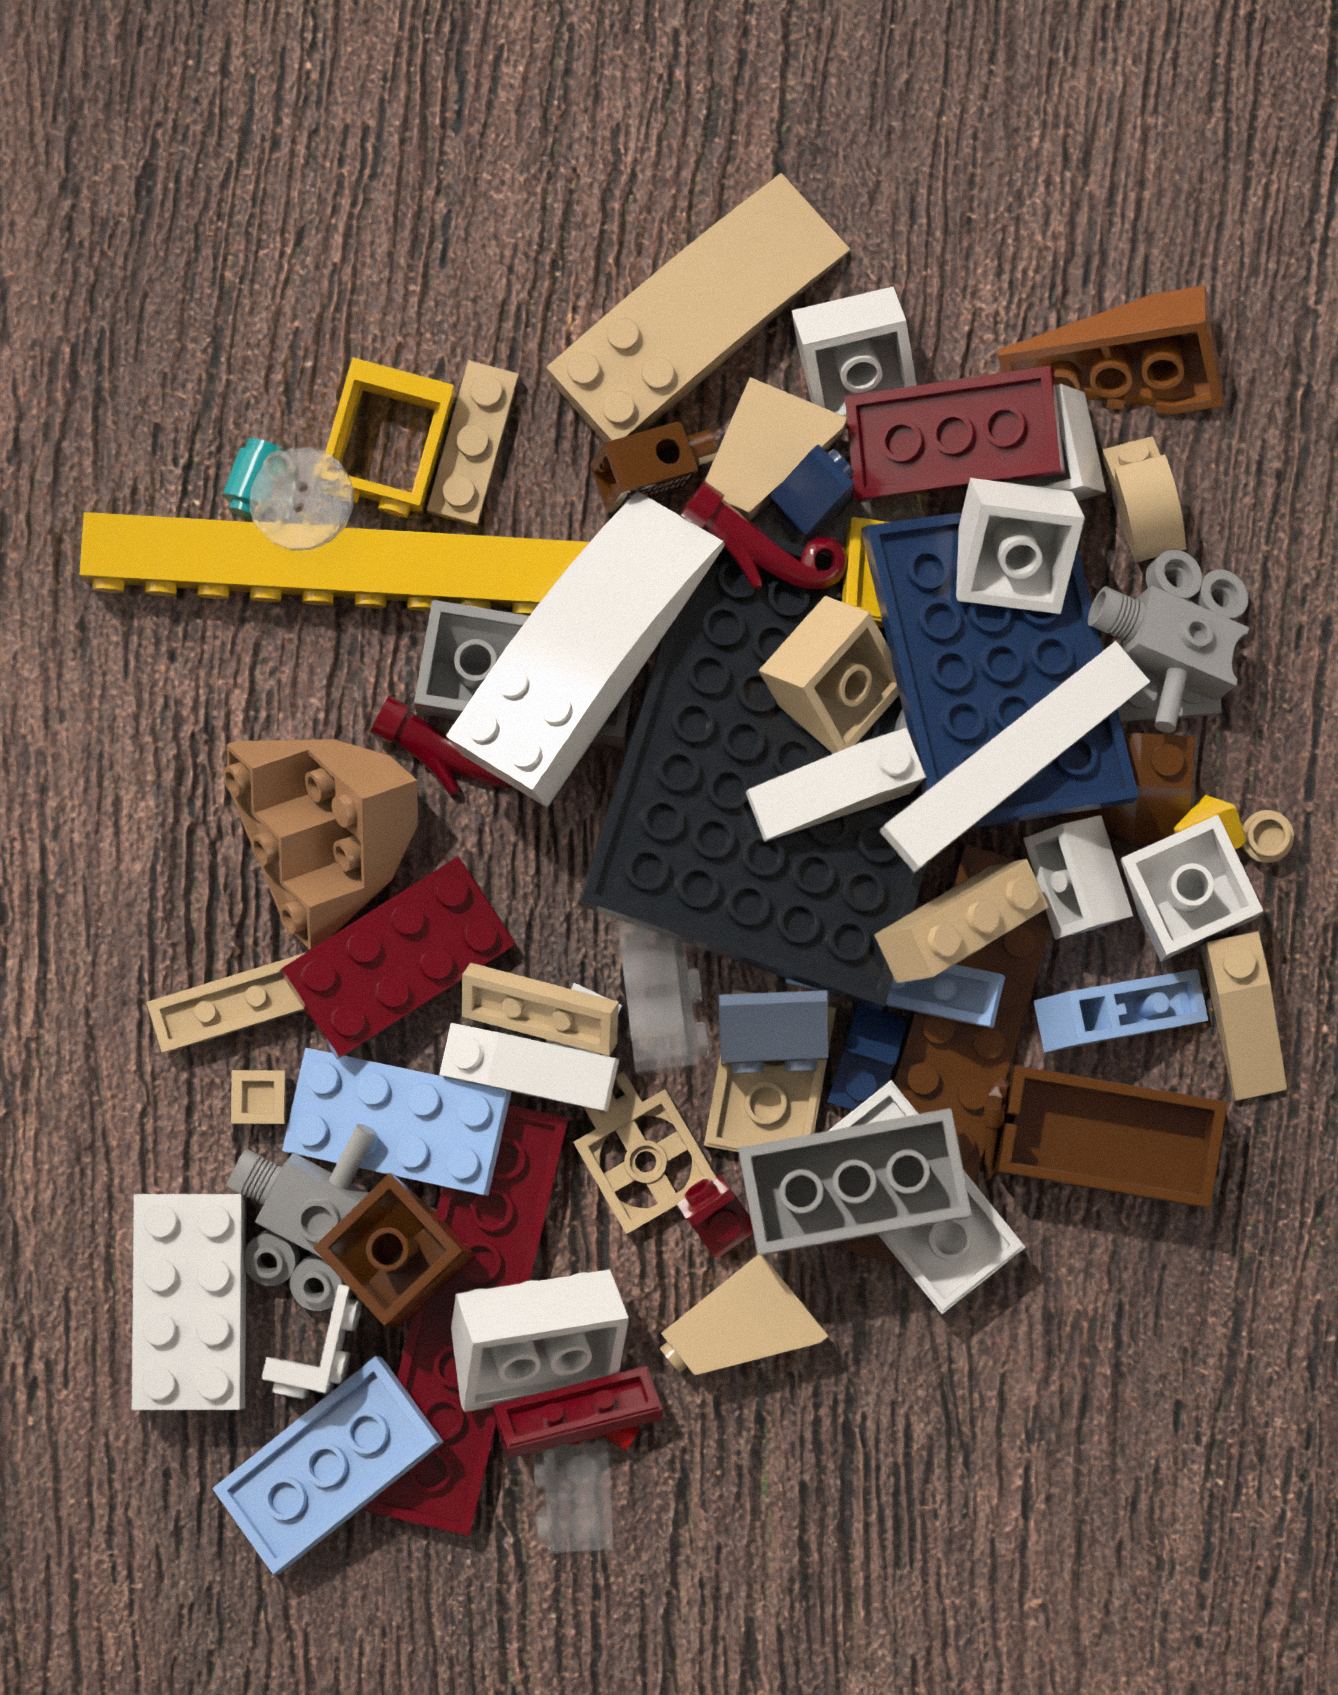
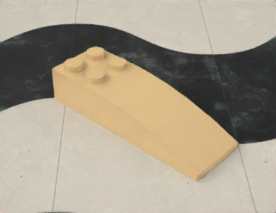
[546,173,850,442]

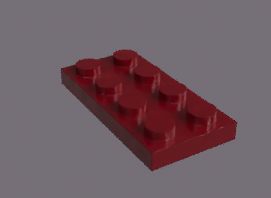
[845,366,1065,503]
[280,856,516,1060]

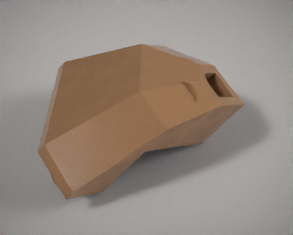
[223,739,418,950]

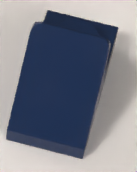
[827,1003,908,1111]

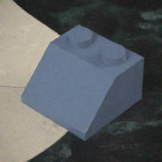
[718,991,828,1074]

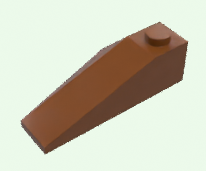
[998,285,1224,414]

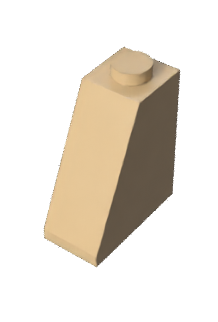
[705,377,847,521]
[660,1255,828,1375]

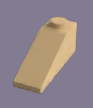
[1200,931,1287,1101]

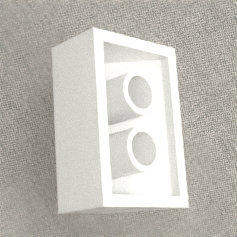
[451,1270,628,1412]

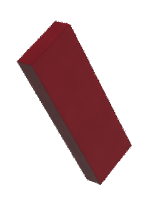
[493,1366,663,1459]

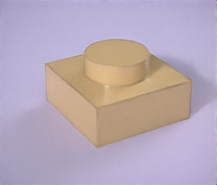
[231,1070,287,1124]

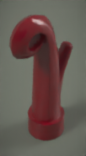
[680,480,848,589]
[369,696,513,796]

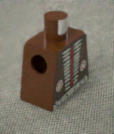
[589,422,718,514]

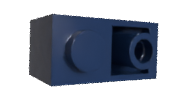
[769,444,854,543]

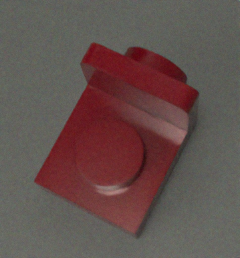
[677,1174,754,1259]

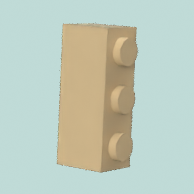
[875,859,1048,983]

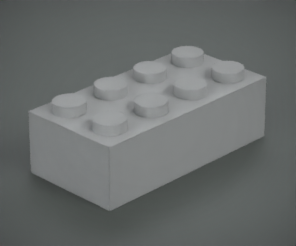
[738,1108,972,1256]

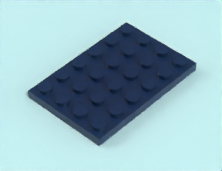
[862,513,1139,829]

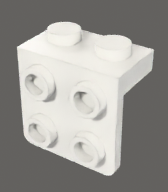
[262,1284,362,1399]

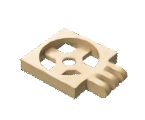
[573,1071,716,1234]

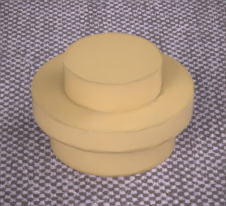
[1242,810,1294,863]

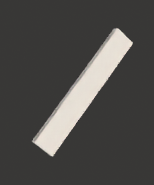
[880,641,1150,872]

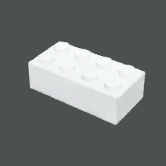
[132,1194,247,1410]

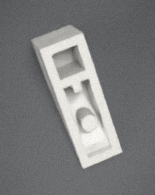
[746,728,926,842]
[439,1023,619,1112]

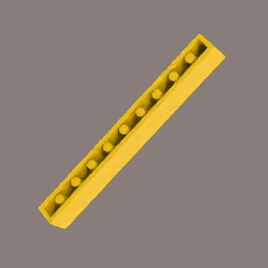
[79,512,590,616]

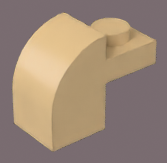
[1102,436,1186,562]

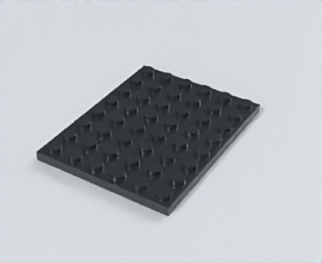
[577,527,928,1011]

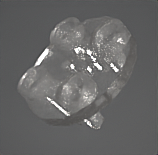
[250,447,354,551]

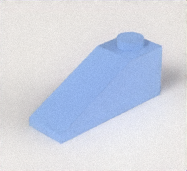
[1034,969,1208,1053]

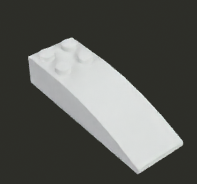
[446,491,725,807]

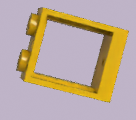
[318,357,456,518]

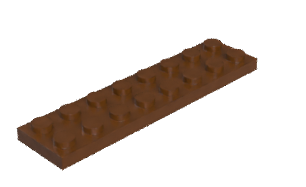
[843,844,1051,1268]

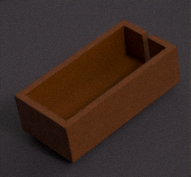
[994,1065,1228,1208]

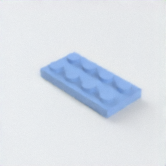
[282,1047,511,1196]
[212,1356,443,1574]

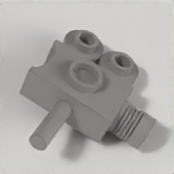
[1088,549,1249,733]
[226,1124,376,1311]

